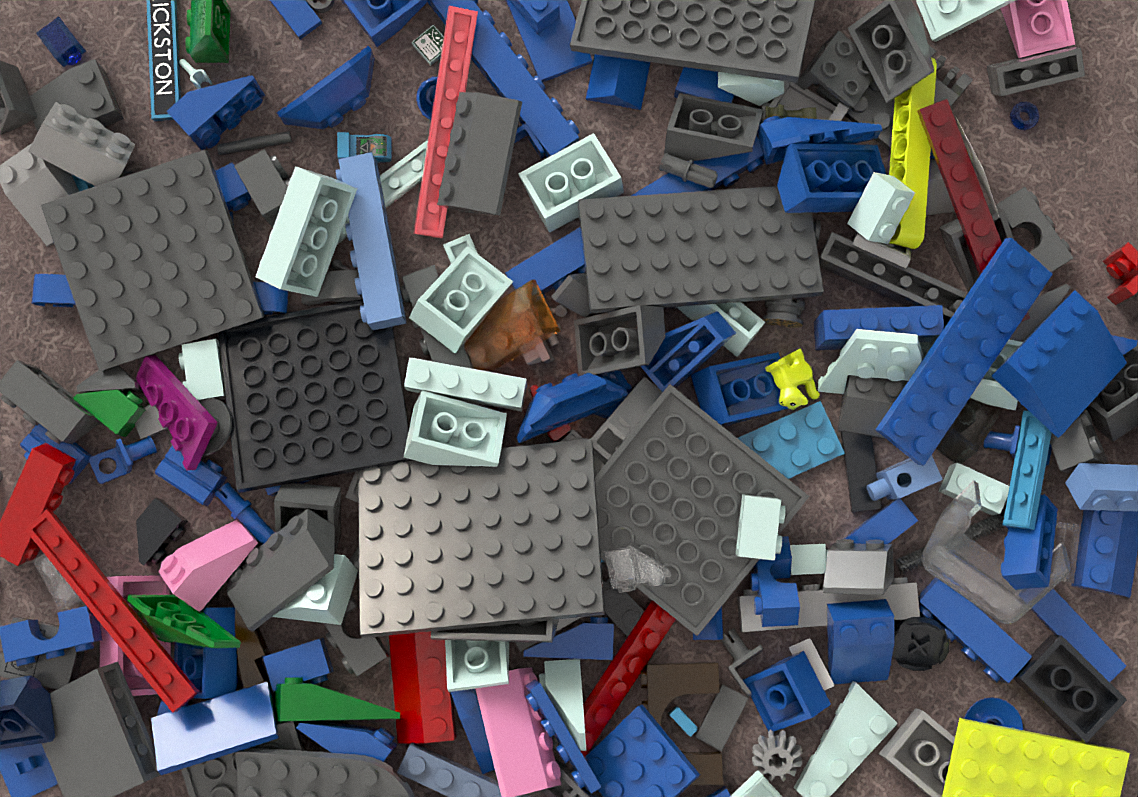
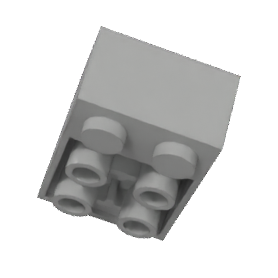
[590,376,662,460]

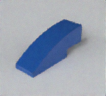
[844,498,918,544]

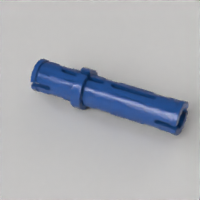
[215,482,275,545]

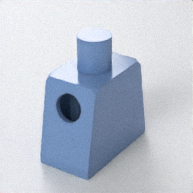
[867,455,943,501]

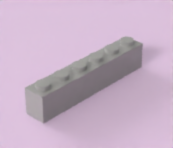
[737,577,920,632]

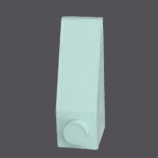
[539,659,586,751]

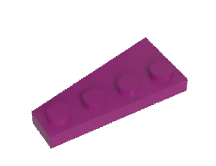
[136,355,218,471]

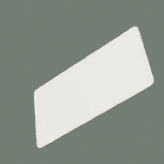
[789,639,834,690]

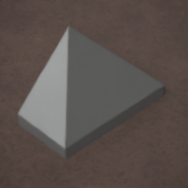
[77,365,142,393]

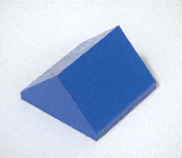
[586,54,650,110]

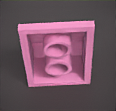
[1001,0,1075,58]
[158,519,258,612]

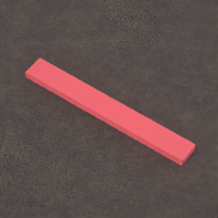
[413,6,478,239]

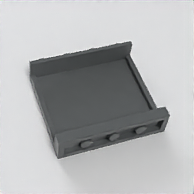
[42,661,160,797]

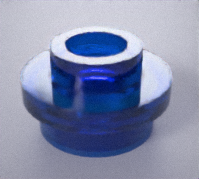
[1010,102,1039,130]

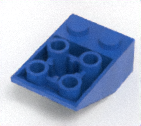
[167,75,265,150]

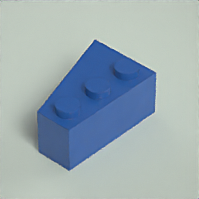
[641,311,736,392]

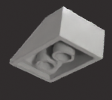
[0,143,79,246]

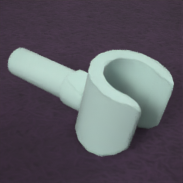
[179,59,212,89]

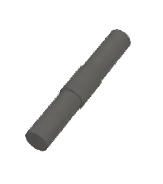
[217,131,292,155]

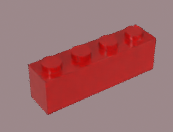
[0,443,76,566]

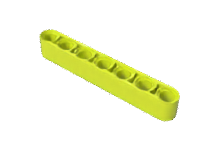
[889,57,937,249]

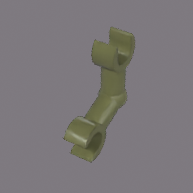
[765,104,817,119]

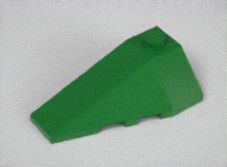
[127,595,241,648]
[273,677,400,721]

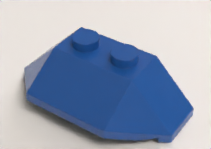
[277,46,375,129]
[517,373,628,443]

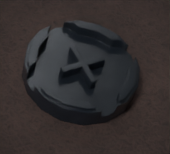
[892,617,949,671]

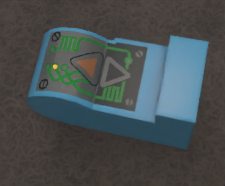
[337,132,392,163]

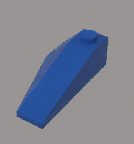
[757,116,882,165]

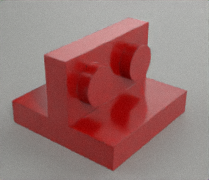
[1103,242,1138,305]

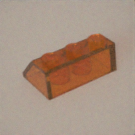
[464,279,560,372]

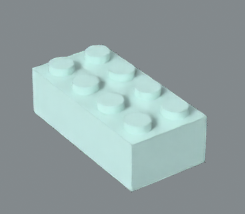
[255,166,357,297]

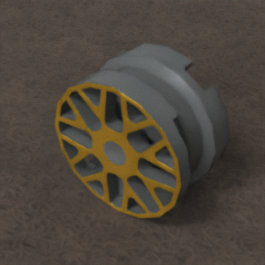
[762,298,806,327]

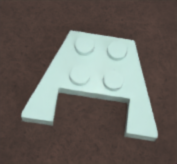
[818,329,924,394]

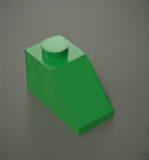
[73,389,146,437]

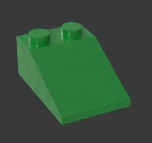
[185,0,231,63]

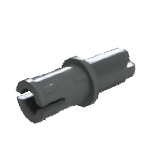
[659,153,718,188]

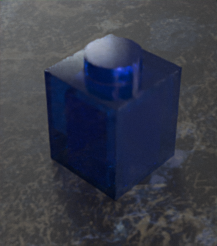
[36,17,86,67]

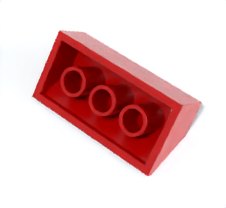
[389,631,457,743]

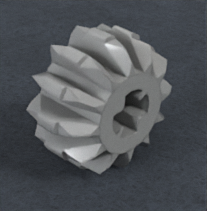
[752,729,802,782]

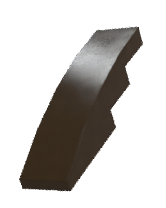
[235,608,271,689]

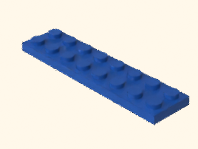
[876,238,1053,466]

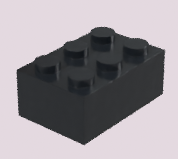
[1013,634,1127,743]

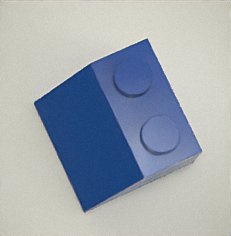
[743,651,831,732]

